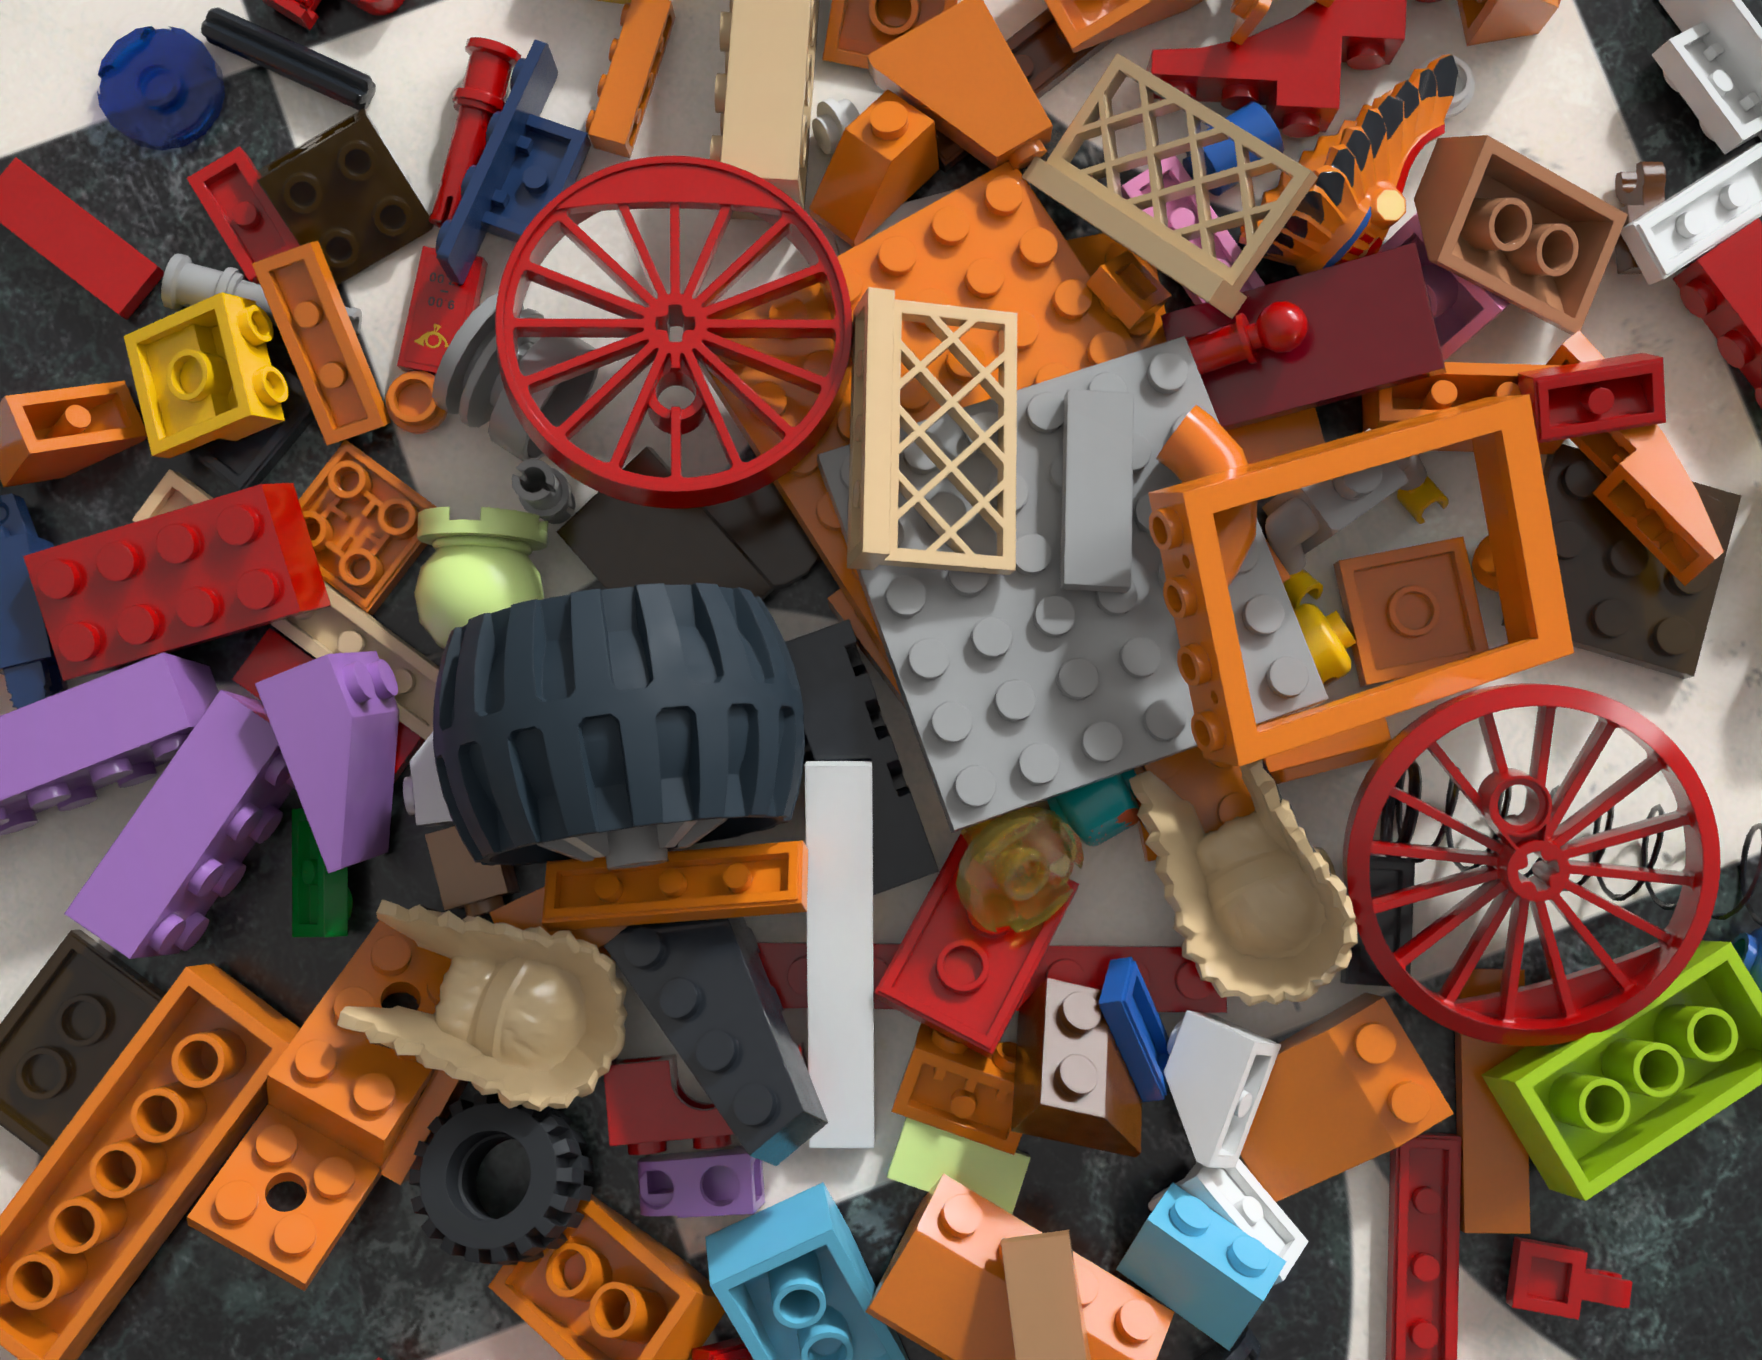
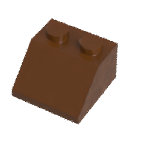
[1011,978,1142,1158]

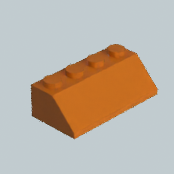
[865,1174,1175,1360]

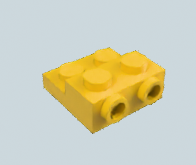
[124,292,288,459]

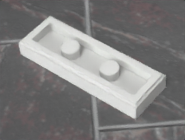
[1621,141,1762,285]

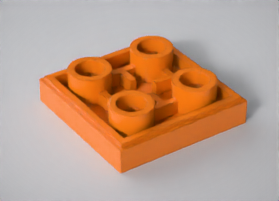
[299,439,436,615]

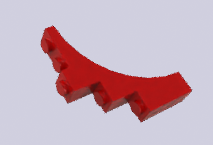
[1146,0,1442,138]

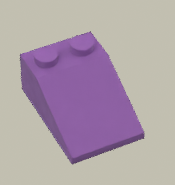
[255,651,399,874]

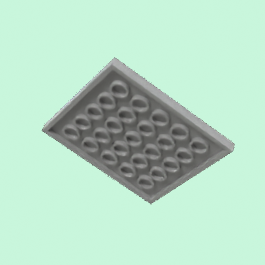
[817,336,1329,833]

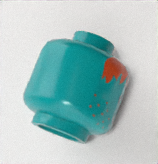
[1046,769,1140,847]

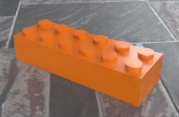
[0,963,300,1360]

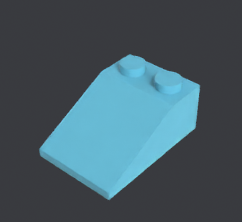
[705,1182,909,1360]

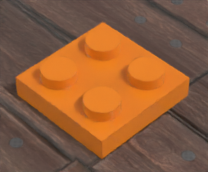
[1333,536,1489,687]

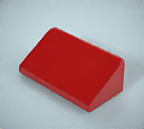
[1518,353,1666,443]

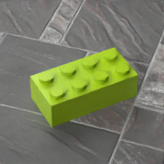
[1481,941,1762,1201]

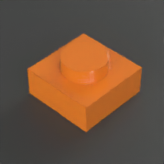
[1085,250,1172,330]

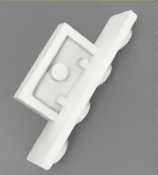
[1652,0,1762,154]

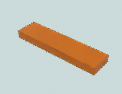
[541,840,808,931]
[1455,968,1530,1234]

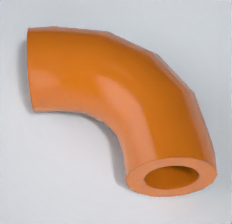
[1156,405,1257,587]

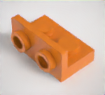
[891,1023,1022,1155]

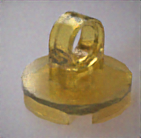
[956,806,1084,933]

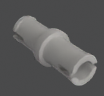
[512,459,576,524]

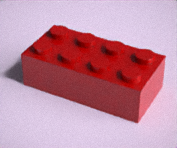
[23,483,331,681]

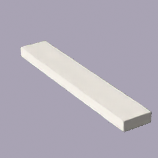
[805,761,875,1148]

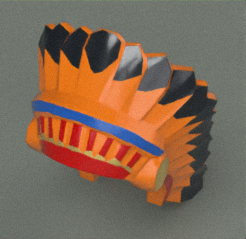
[1239,54,1458,275]

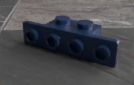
[436,40,591,285]

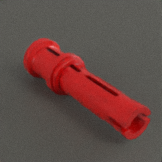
[429,37,521,228]

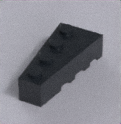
[785,619,939,895]
[604,917,828,1166]

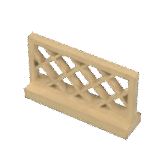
[1022,53,1318,319]
[847,287,1017,575]

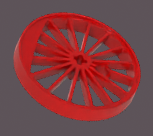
[495,156,853,509]
[1343,683,1721,1046]

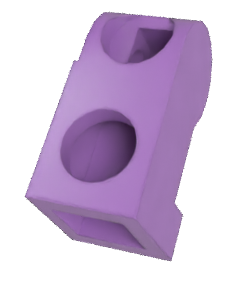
[637,1146,765,1218]

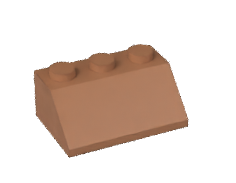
[1414,135,1628,335]

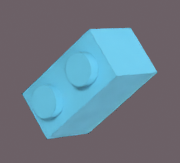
[1116,1182,1287,1351]

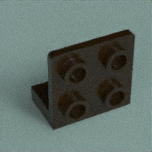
[257,108,434,286]

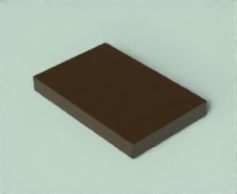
[556,446,776,600]
[0,930,165,1157]

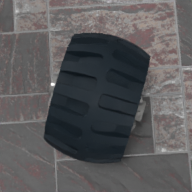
[433,583,805,870]

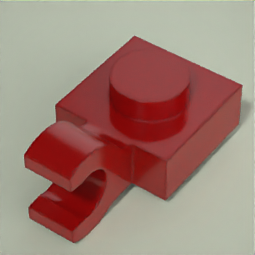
[1506,1237,1632,1320]

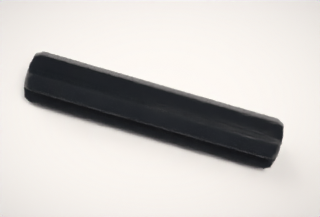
[201,7,376,110]

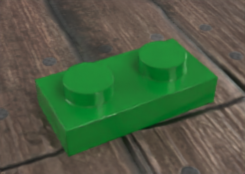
[292,808,353,937]

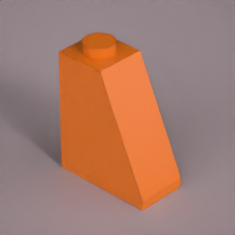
[867,0,1053,170]

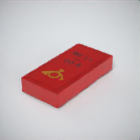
[397,246,488,376]

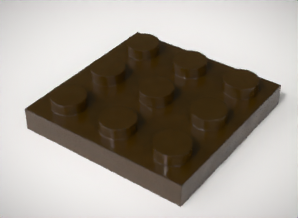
[1501,444,1741,679]

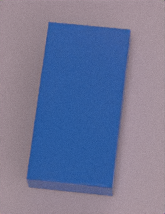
[1098,957,1170,1102]

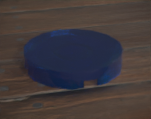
[97,26,225,151]

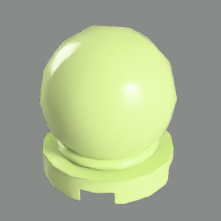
[414,507,548,649]

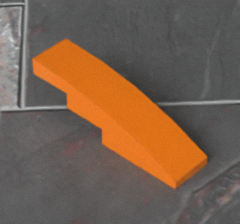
[1546,330,1724,586]

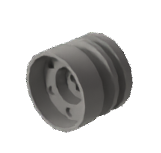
[432,293,599,461]

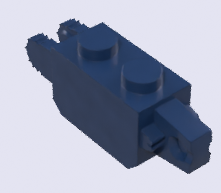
[0,493,69,709]

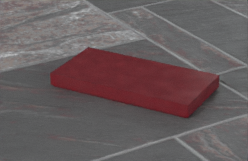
[1161,242,1446,431]

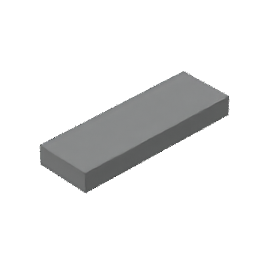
[1060,389,1134,593]

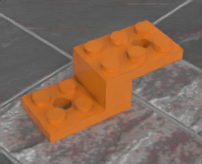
[187,920,452,1291]

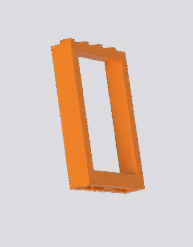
[1148,394,1574,767]

